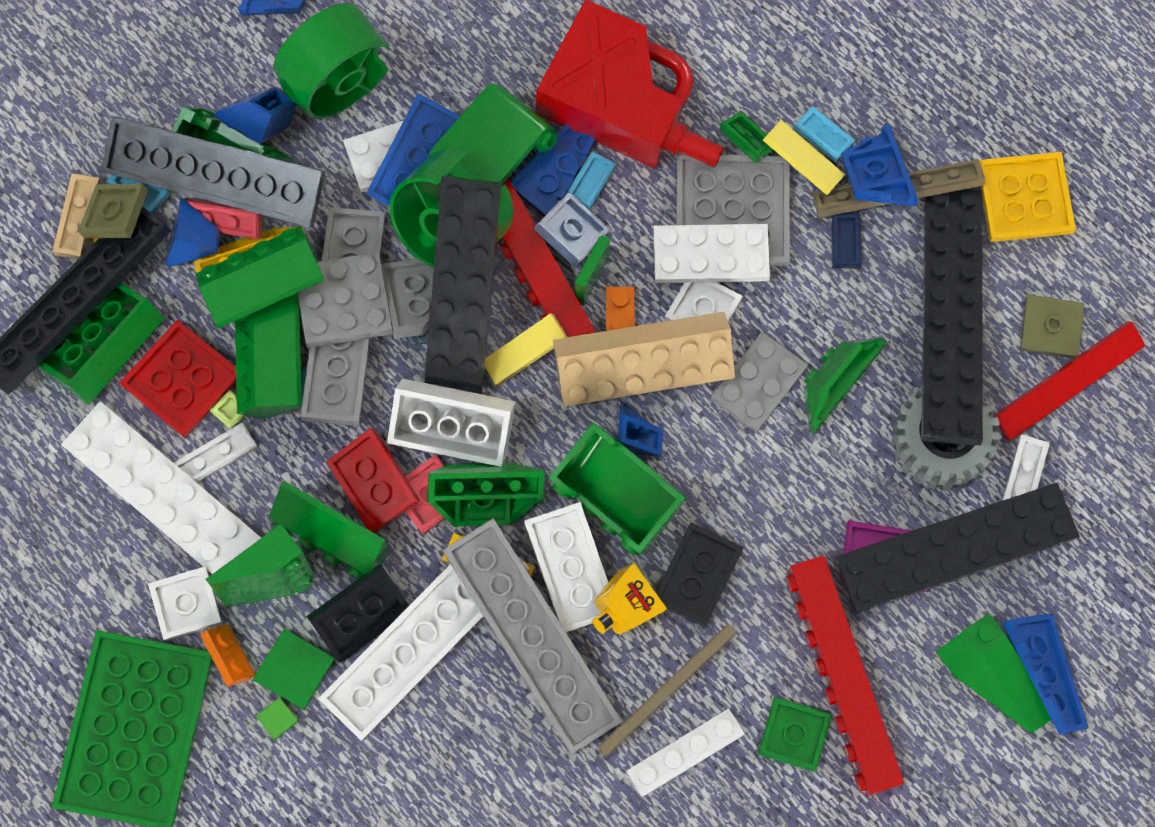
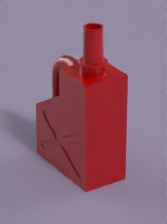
[535,0,724,169]

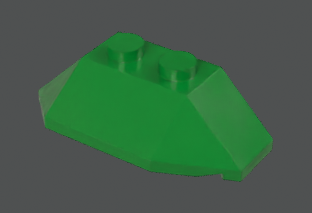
[804,338,886,435]
[427,462,545,527]

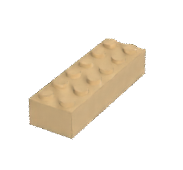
[553,312,735,407]

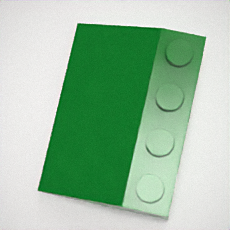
[37,283,164,405]
[205,524,316,608]

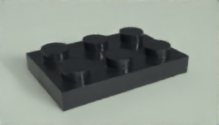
[656,522,744,628]
[306,564,409,663]

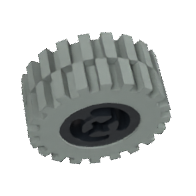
[892,388,1000,490]

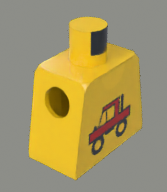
[592,563,667,634]

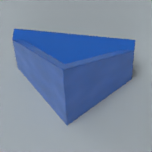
[165,197,221,267]
[617,400,663,457]

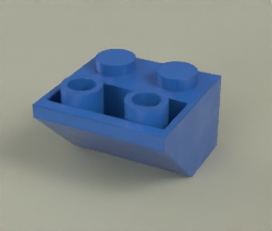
[214,87,297,144]

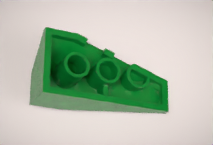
[936,613,1051,734]

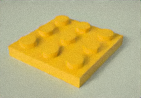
[979,152,1076,242]

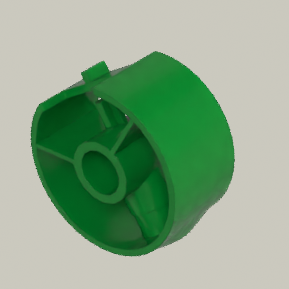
[273,3,390,119]
[389,149,513,268]

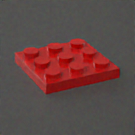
[119,319,236,439]

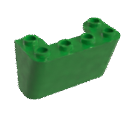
[549,423,687,555]

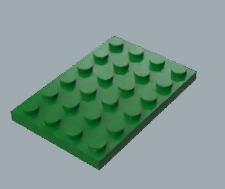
[51,630,213,827]

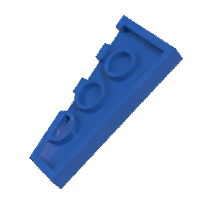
[511,125,596,217]
[1002,613,1089,735]

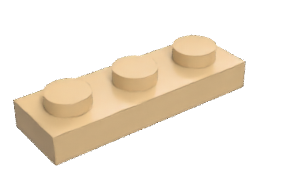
[52,173,101,259]

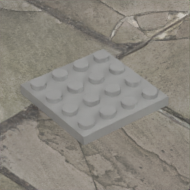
[676,154,790,266]

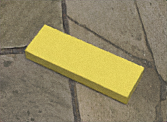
[763,120,845,195]
[485,313,567,386]

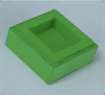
[256,697,299,740]

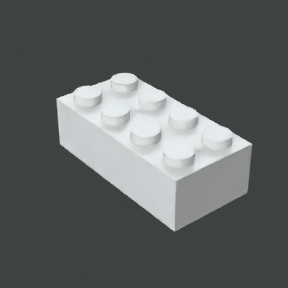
[387,378,516,467]

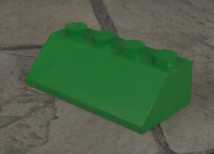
[195,226,324,329]
[235,294,302,419]
[268,481,390,580]

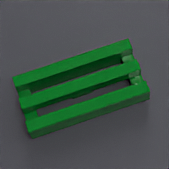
[720,111,776,163]

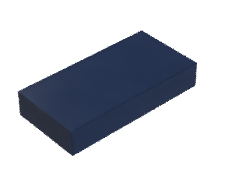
[831,213,861,269]

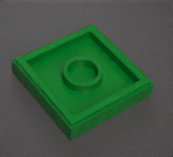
[575,235,610,306]
[252,629,336,711]
[758,696,832,773]

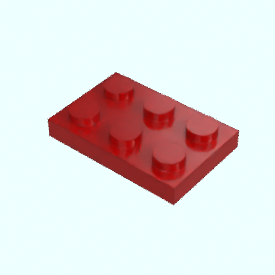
[326,428,420,534]

